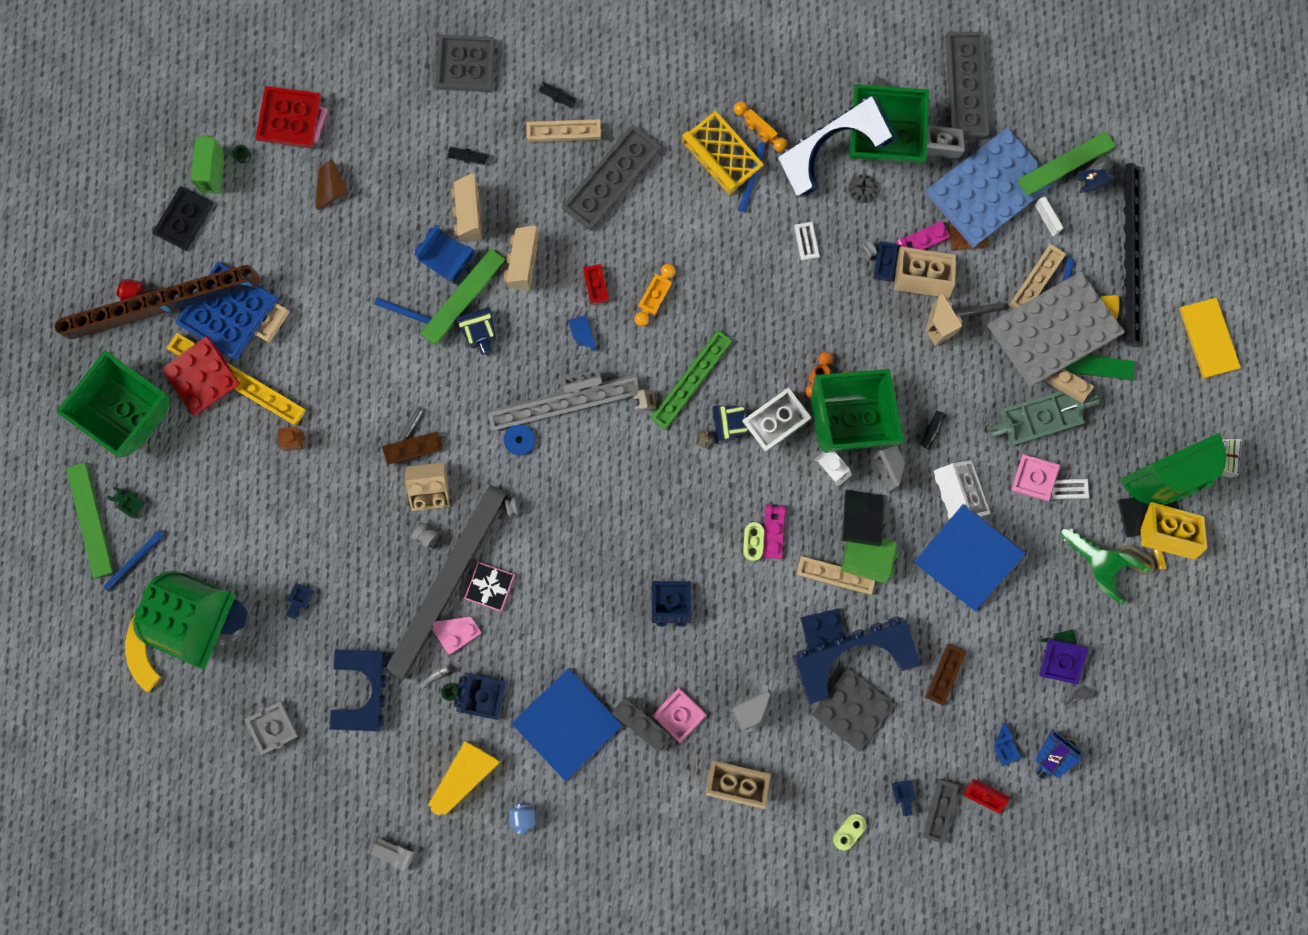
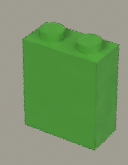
[190,135,225,194]
[840,538,898,584]

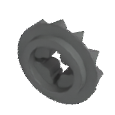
[848,173,878,203]

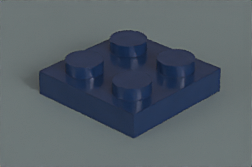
[800,608,845,650]

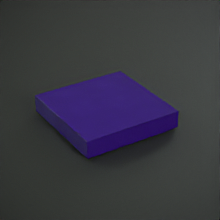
[1039,638,1088,685]

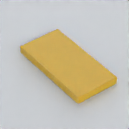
[1179,297,1241,379]

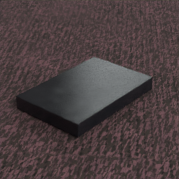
[152,186,214,251]
[842,490,884,546]
[1117,497,1180,538]

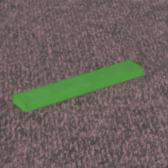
[1017,131,1116,196]
[420,249,506,346]
[650,330,733,430]
[66,462,114,579]

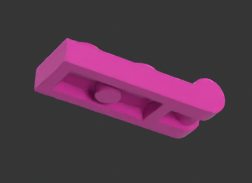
[895,221,950,250]
[762,504,785,559]

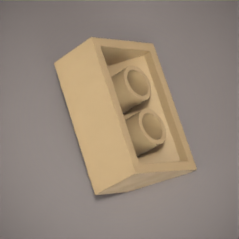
[451,173,482,241]
[504,225,539,291]
[894,247,956,298]
[705,760,771,809]

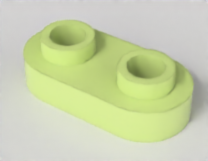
[743,522,764,561]
[833,814,866,850]

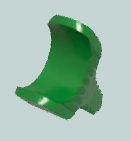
[1061,529,1152,605]

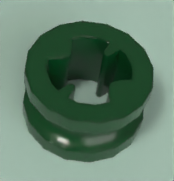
[232,145,251,164]
[441,683,460,701]

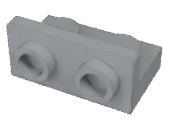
[561,369,602,394]

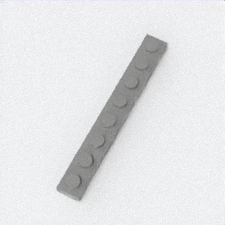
[487,374,639,431]

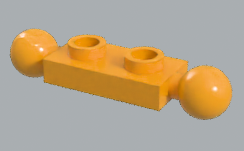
[733,101,789,153]
[634,263,676,327]

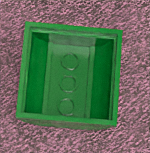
[848,84,929,166]
[56,350,170,458]
[811,369,905,453]
[1119,433,1227,505]
[133,571,236,669]

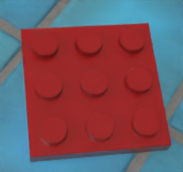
[255,86,322,148]
[162,336,241,416]

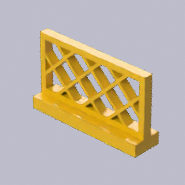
[682,111,764,196]

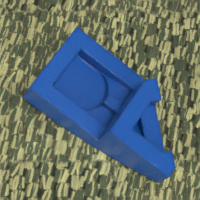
[568,315,596,351]
[994,723,1021,767]

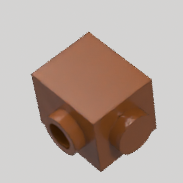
[278,427,305,451]

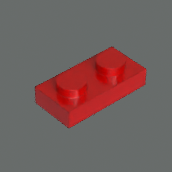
[583,264,609,305]
[963,778,1009,814]

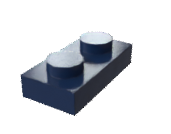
[873,241,898,282]

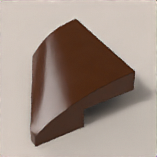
[315,159,349,210]

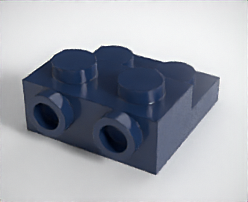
[652,581,691,627]
[454,672,506,720]

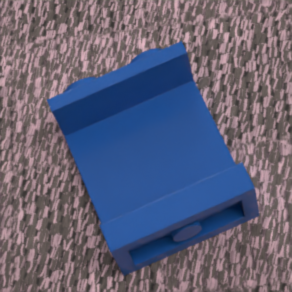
[414,224,475,284]

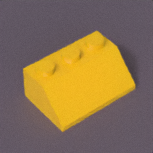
[1141,502,1207,560]

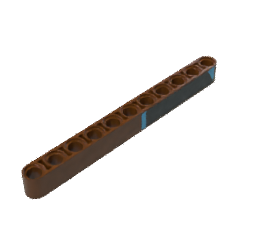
[54,265,260,339]

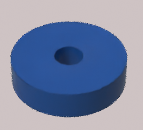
[504,425,535,456]

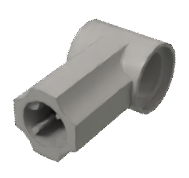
[371,838,415,871]

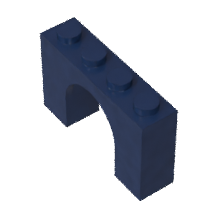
[329,650,388,731]

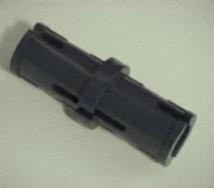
[539,82,577,109]
[448,146,487,165]
[919,411,947,450]

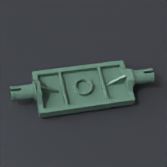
[987,391,1100,446]

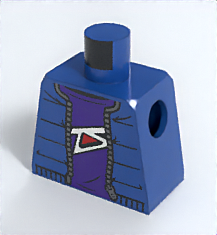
[1035,729,1084,780]

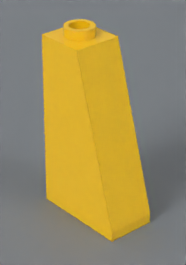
[428,741,501,816]

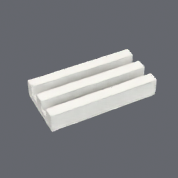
[1035,196,1063,236]
[794,222,820,261]
[1050,479,1089,500]

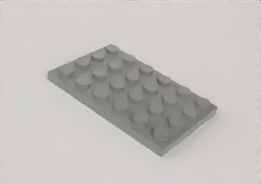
[987,272,1124,388]

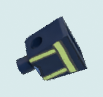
[455,307,496,355]
[712,406,751,444]

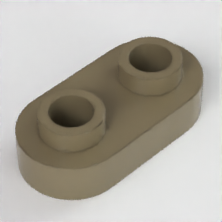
[1118,545,1155,575]

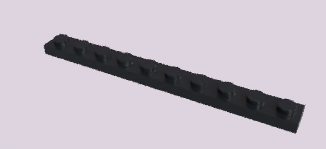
[1124,163,1142,348]

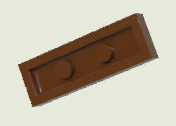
[382,431,443,465]
[924,644,966,706]

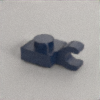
[286,583,315,619]
[891,780,916,816]

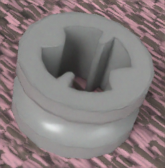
[860,241,877,260]
[505,498,518,517]

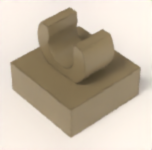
[633,389,657,411]

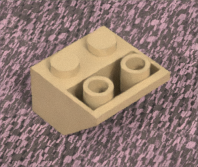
[926,294,962,346]
[405,462,450,511]

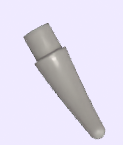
[420,665,451,688]

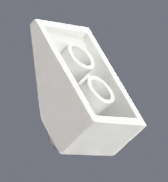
[742,387,811,452]

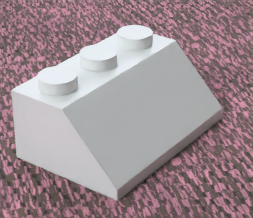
[934,460,991,519]

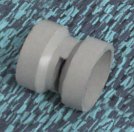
[411,522,438,549]

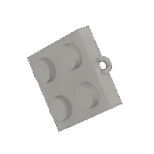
[245,701,299,755]

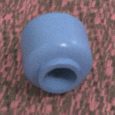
[509,804,535,834]

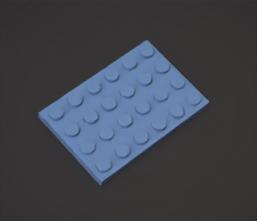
[925,128,1056,248]

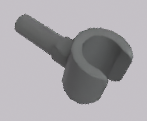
[1064,687,1091,708]

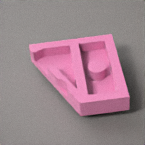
[431,617,482,655]

